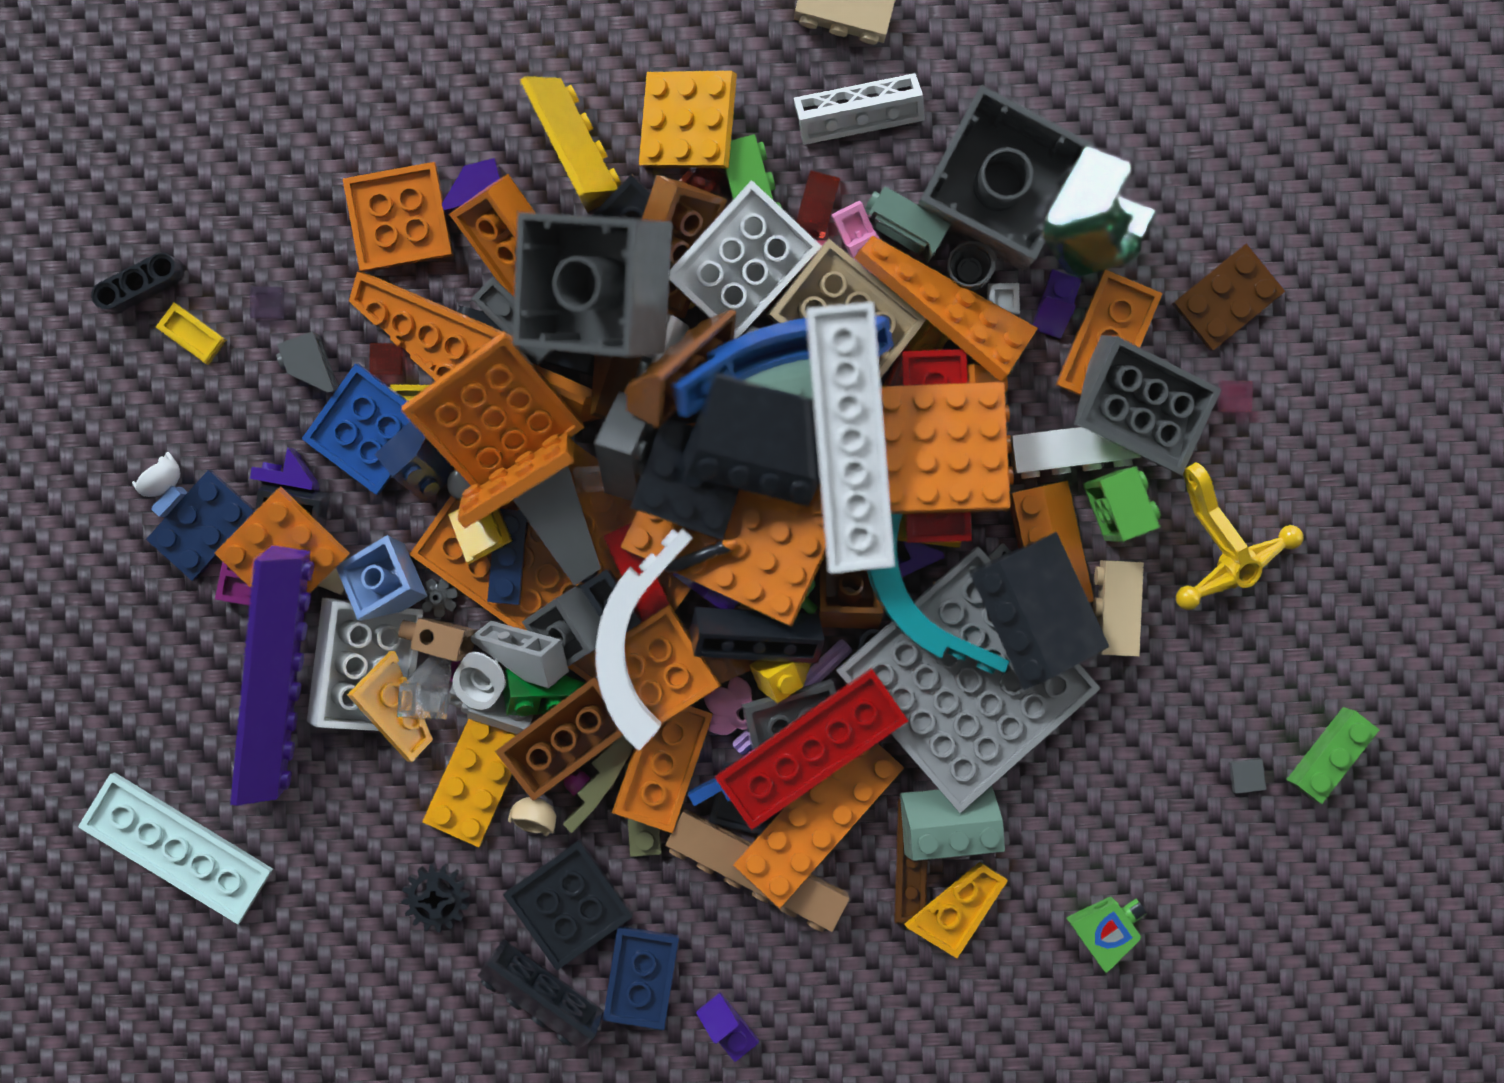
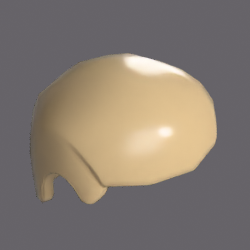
[508,797,556,836]

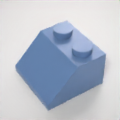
[336,535,427,621]

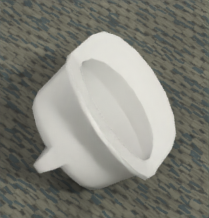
[452,652,506,710]

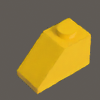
[749,660,811,703]

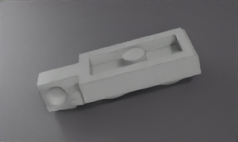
[448,686,535,734]

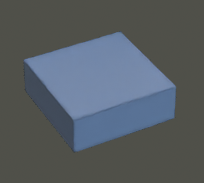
[151,486,188,517]

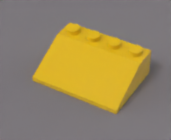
[520,77,622,213]

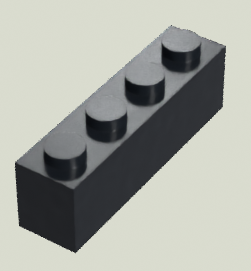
[690,607,825,663]

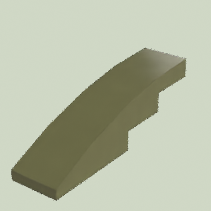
[563,735,633,833]

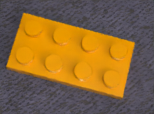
[422,719,517,848]

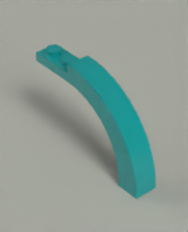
[867,514,1010,674]

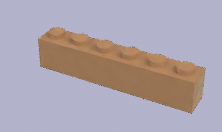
[666,808,850,932]

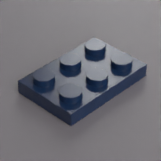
[146,470,255,581]
[603,926,679,1030]

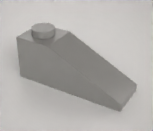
[471,621,569,688]

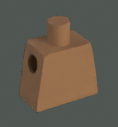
[398,618,478,662]

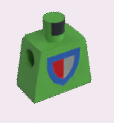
[1066,897,1147,973]

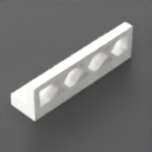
[794,73,925,145]

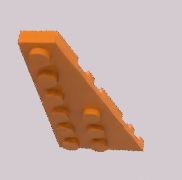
[854,235,1038,381]
[349,272,520,381]

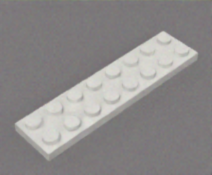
[805,302,894,573]

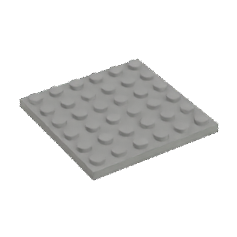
[836,547,1101,813]

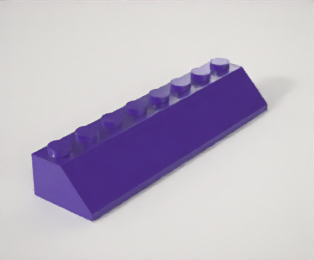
[230,545,314,806]

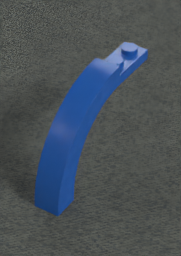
[672,316,893,417]

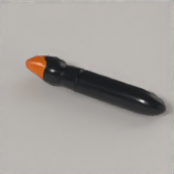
[664,539,738,573]

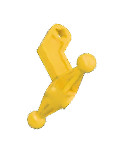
[1176,462,1303,610]

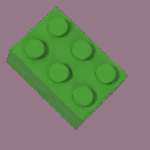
[1082,467,1160,541]

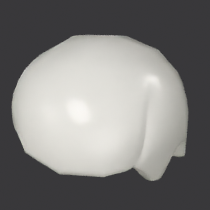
[132,452,180,497]

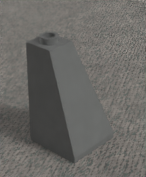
[513,466,601,586]

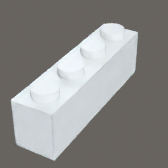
[1010,427,1141,479]

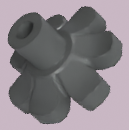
[422,578,459,617]

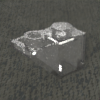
[397,657,451,721]

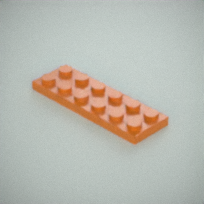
[732,743,904,909]

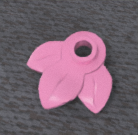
[704,676,752,735]

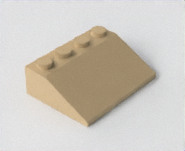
[766,239,927,378]

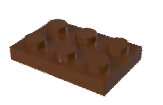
[1172,243,1285,351]

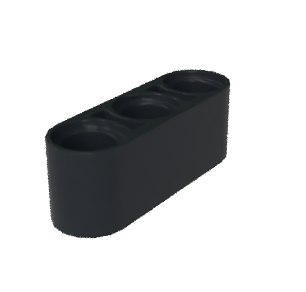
[91,253,185,313]

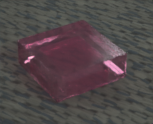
[1218,380,1253,413]

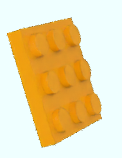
[639,70,737,168]

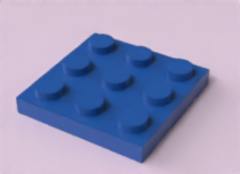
[302,364,410,495]

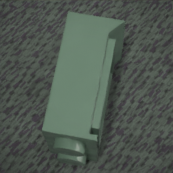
[865,186,951,264]

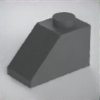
[276,331,338,394]

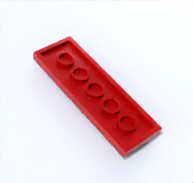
[902,349,972,543]
[715,667,908,830]

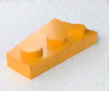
[347,651,433,762]
[904,862,1008,958]

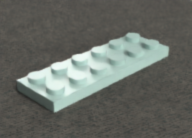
[78,772,273,924]

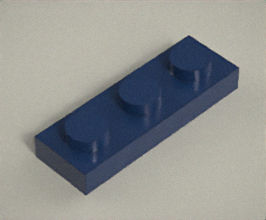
[487,509,528,605]

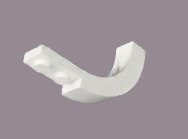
[596,528,692,751]

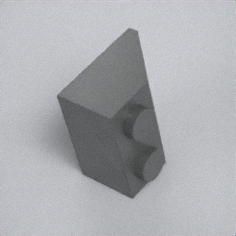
[522,584,601,666]

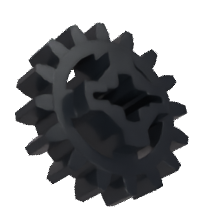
[401,862,471,932]

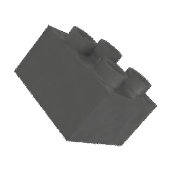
[918,85,1096,271]
[513,212,672,356]

